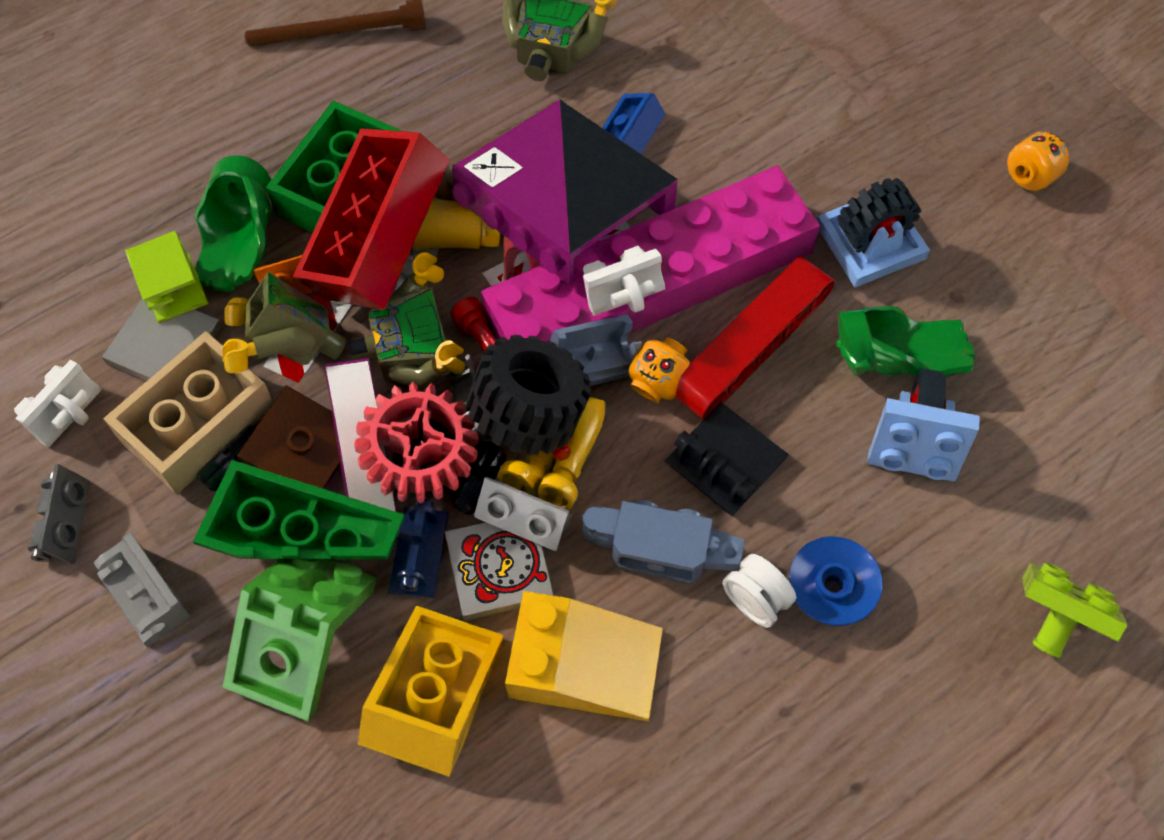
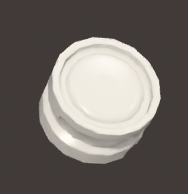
[722,554,797,628]

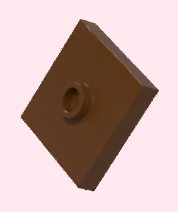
[237,385,340,489]

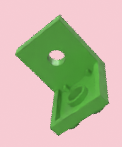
[223,559,377,721]

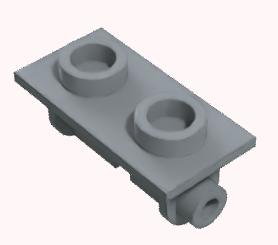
[474,477,573,552]

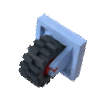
[816,178,930,288]

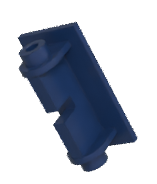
[388,499,449,598]

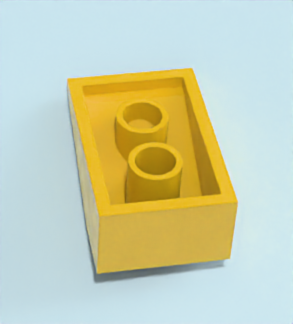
[505,591,663,722]
[358,606,503,777]

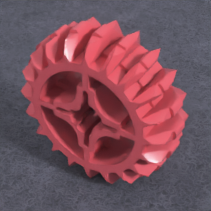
[354,382,479,504]

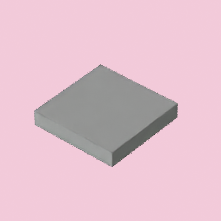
[102,299,222,381]

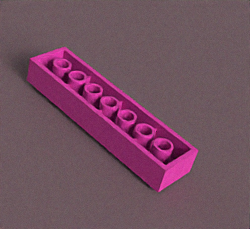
[481,165,820,342]

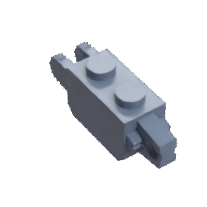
[581,500,744,584]

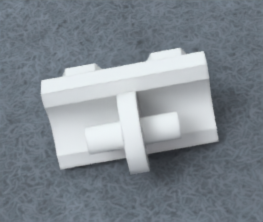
[583,246,665,316]
[14,360,102,447]

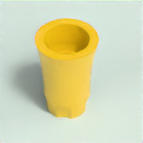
[413,198,500,251]

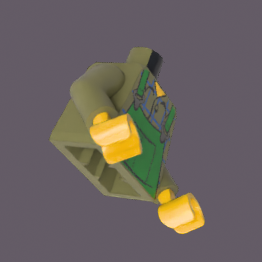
[502,0,618,81]
[348,252,465,390]
[222,272,346,373]

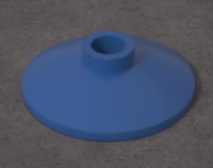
[789,536,883,626]

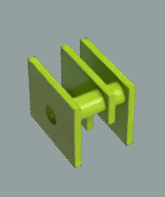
[125,230,209,324]

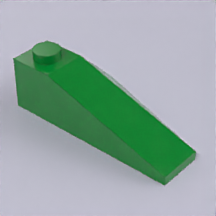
[193,460,405,559]

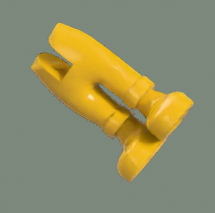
[497,397,606,510]

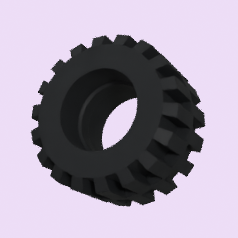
[467,335,591,455]

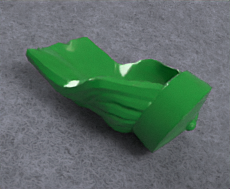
[194,155,271,292]
[836,306,975,377]

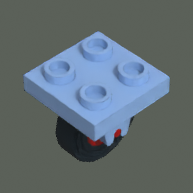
[867,369,980,482]

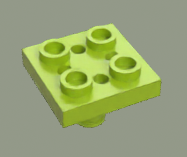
[1022,562,1128,658]

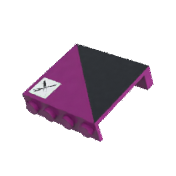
[452,99,678,284]

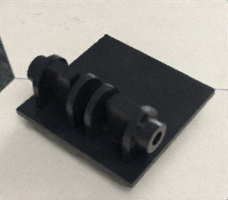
[664,402,789,517]

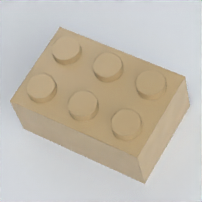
[103,331,274,495]

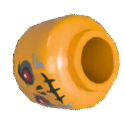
[1007,132,1070,191]
[628,337,690,404]

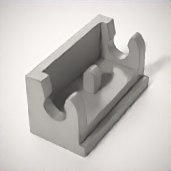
[94,532,191,647]

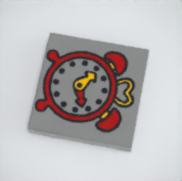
[445,522,554,621]

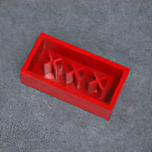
[293,129,450,310]

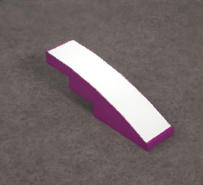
[324,358,400,538]

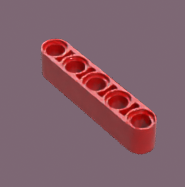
[675,256,836,420]

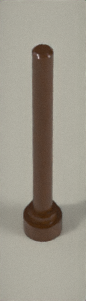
[244,0,426,46]

